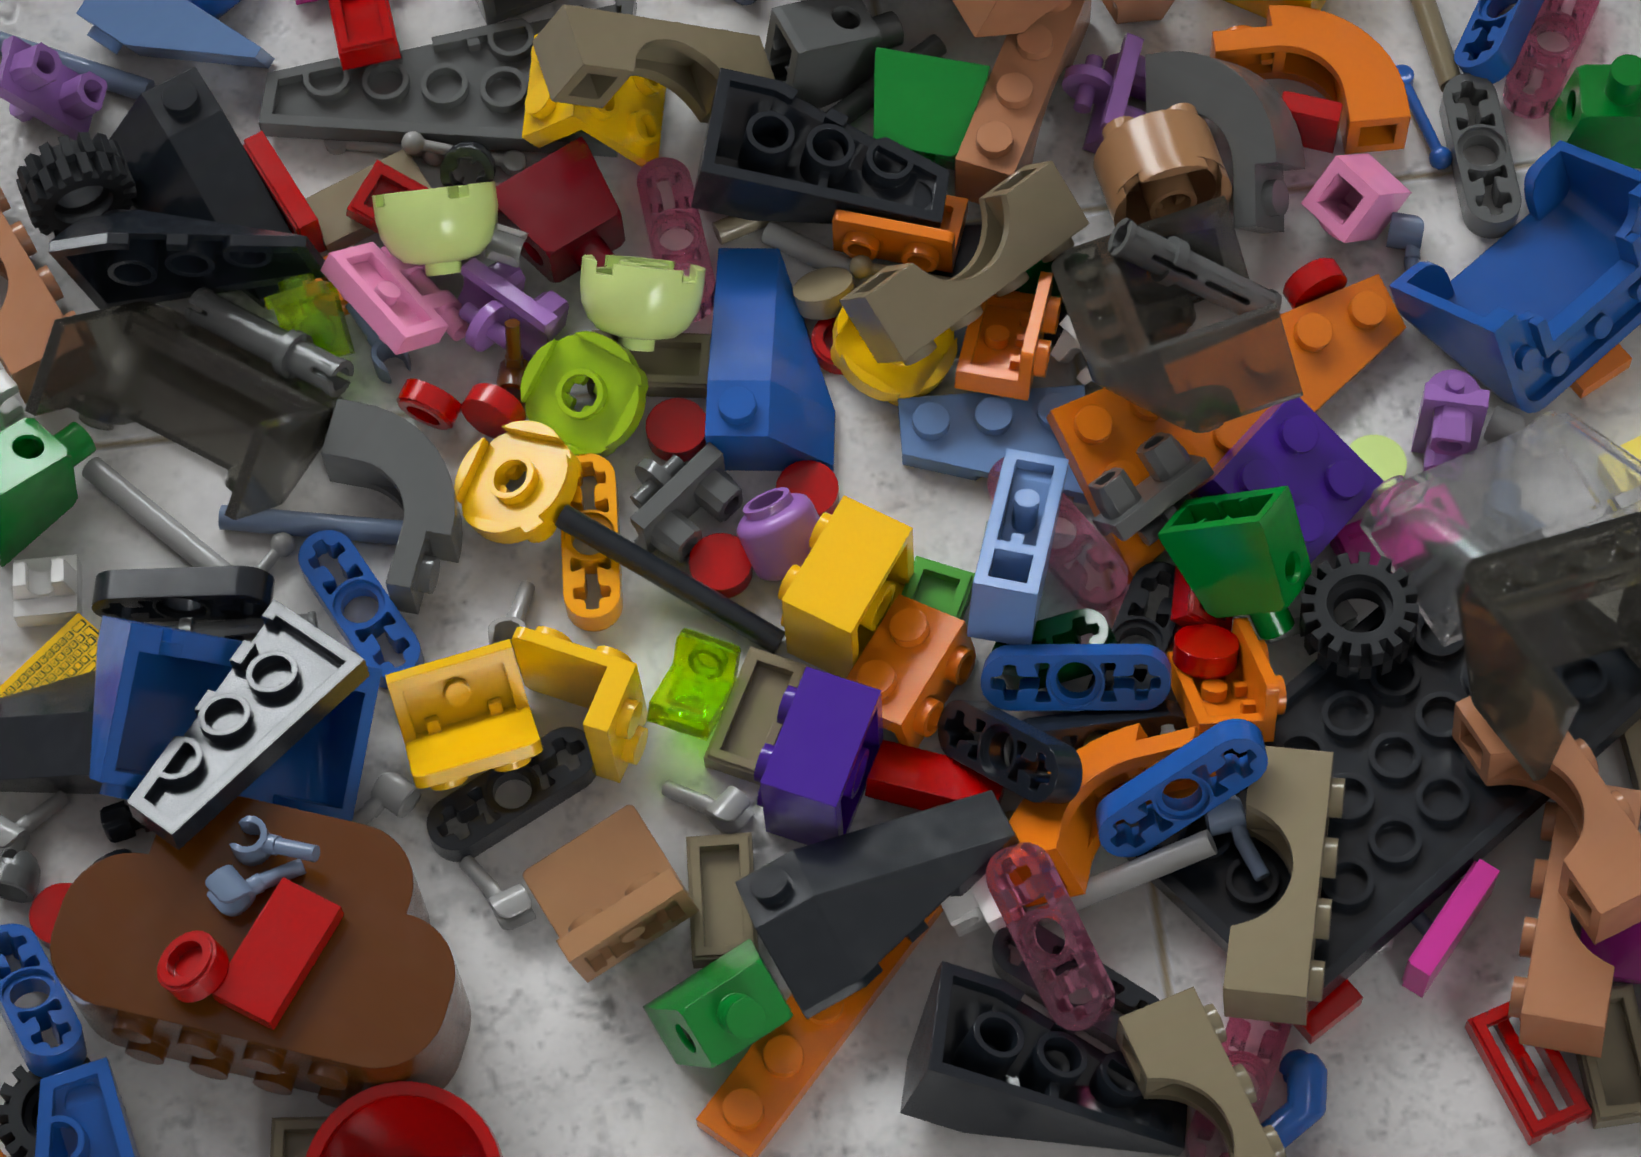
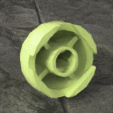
[372,181,498,277]
[580,255,706,352]

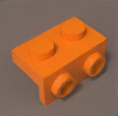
[832,195,968,273]
[954,271,1062,401]
[846,594,976,748]
[1167,617,1287,742]

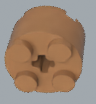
[1093,103,1232,235]

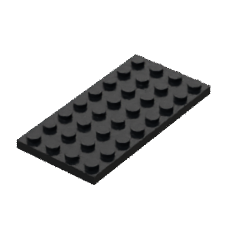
[1125,516,1641,1013]

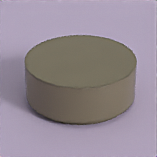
[793,267,856,320]

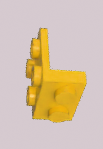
[522,33,666,168]
[511,626,648,783]
[385,639,543,791]

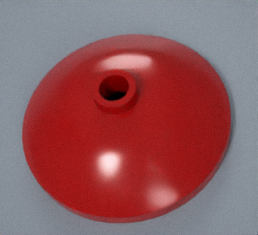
[306,1081,503,1157]

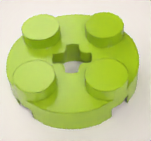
[520,331,649,457]

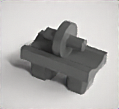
[1088,432,1215,546]
[630,442,743,563]

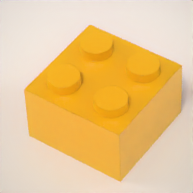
[778,495,914,679]

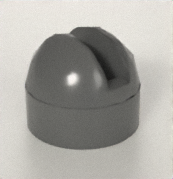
[0,849,41,903]

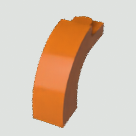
[1209,5,1411,154]
[997,723,1216,907]

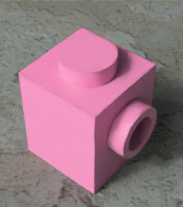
[1301,153,1412,243]

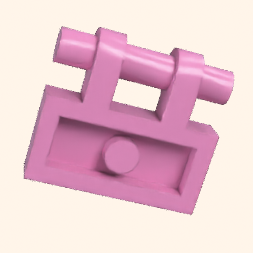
[320,242,470,355]

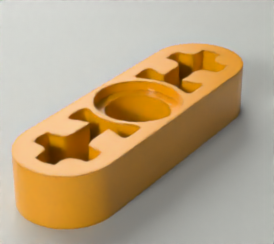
[561,453,623,632]

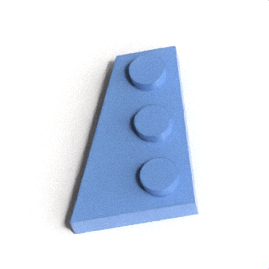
[898,385,1089,505]

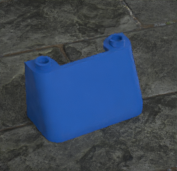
[1389,140,1641,413]
[89,615,382,821]

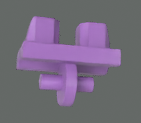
[1062,33,1146,154]
[0,35,107,140]
[458,257,569,361]
[1411,369,1490,483]

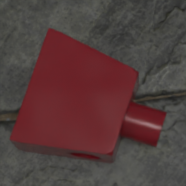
[496,136,625,283]

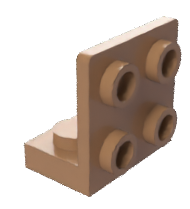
[522,805,699,983]

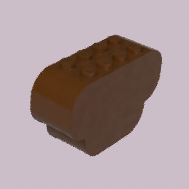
[50,796,471,1108]

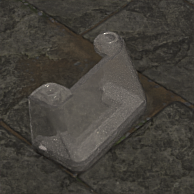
[1360,411,1641,647]

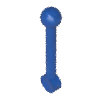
[1396,64,1452,170]

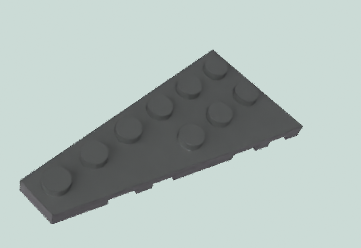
[258,0,637,157]

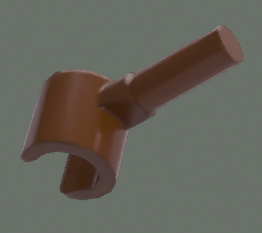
[496,318,529,390]

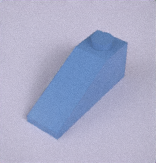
[76,0,275,69]
[967,448,1069,644]

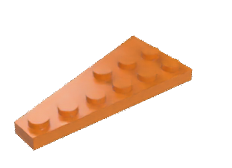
[1046,274,1407,585]

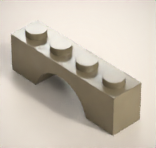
[532,4,775,123]
[839,161,1090,366]
[1223,746,1346,1025]
[1116,986,1287,1157]

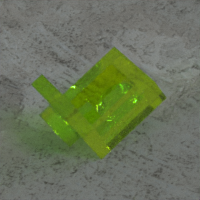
[264,273,355,358]
[647,628,741,741]

